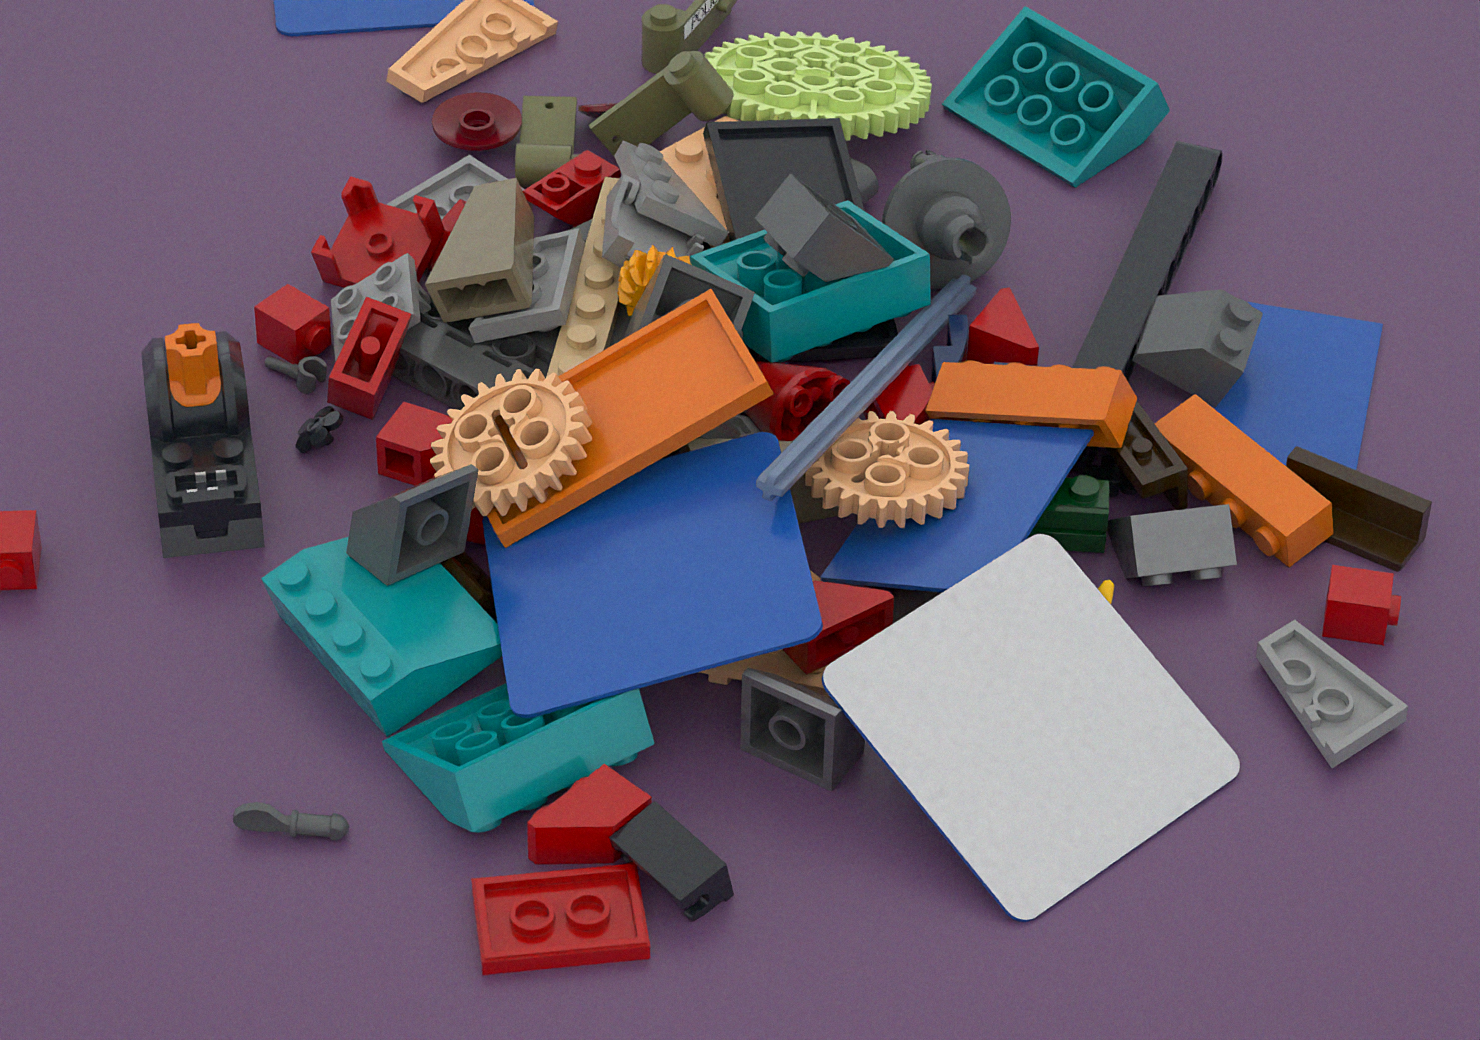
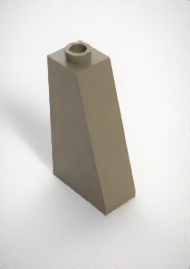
[425,178,534,323]

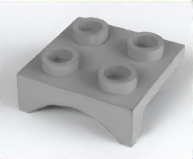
[602,174,704,268]
[331,253,431,361]

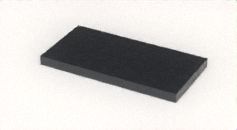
[703,118,898,362]

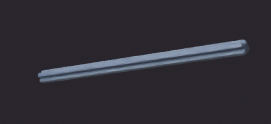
[756,274,976,501]

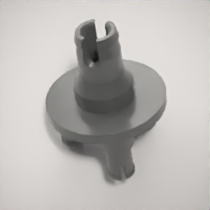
[882,150,1011,288]

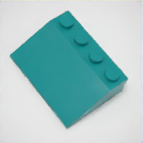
[942,6,1170,188]
[690,200,931,363]
[261,537,502,737]
[382,683,655,833]

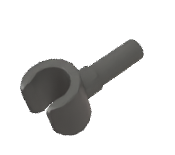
[265,356,327,394]

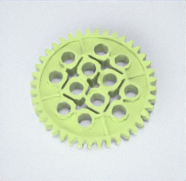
[705,32,932,141]

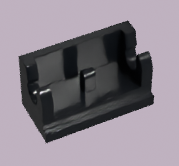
[609,801,734,921]

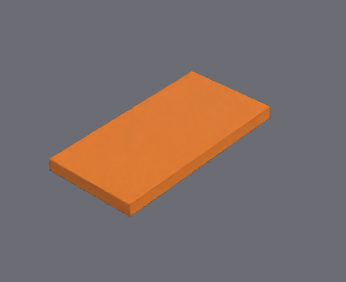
[487,289,774,548]

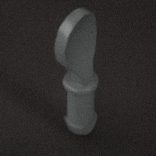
[233,802,349,840]

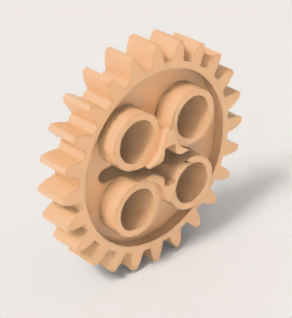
[430,369,592,516]
[805,411,969,528]

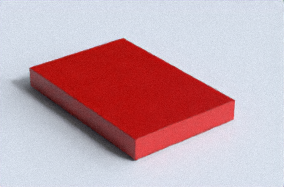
[471,863,650,975]

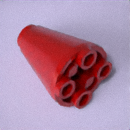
[743,360,850,441]

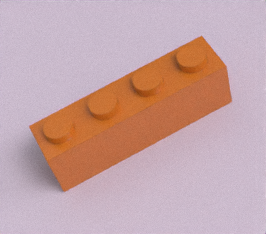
[926,361,1137,448]
[1154,394,1333,567]

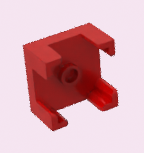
[311,176,445,288]

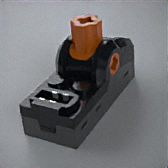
[141,323,265,558]

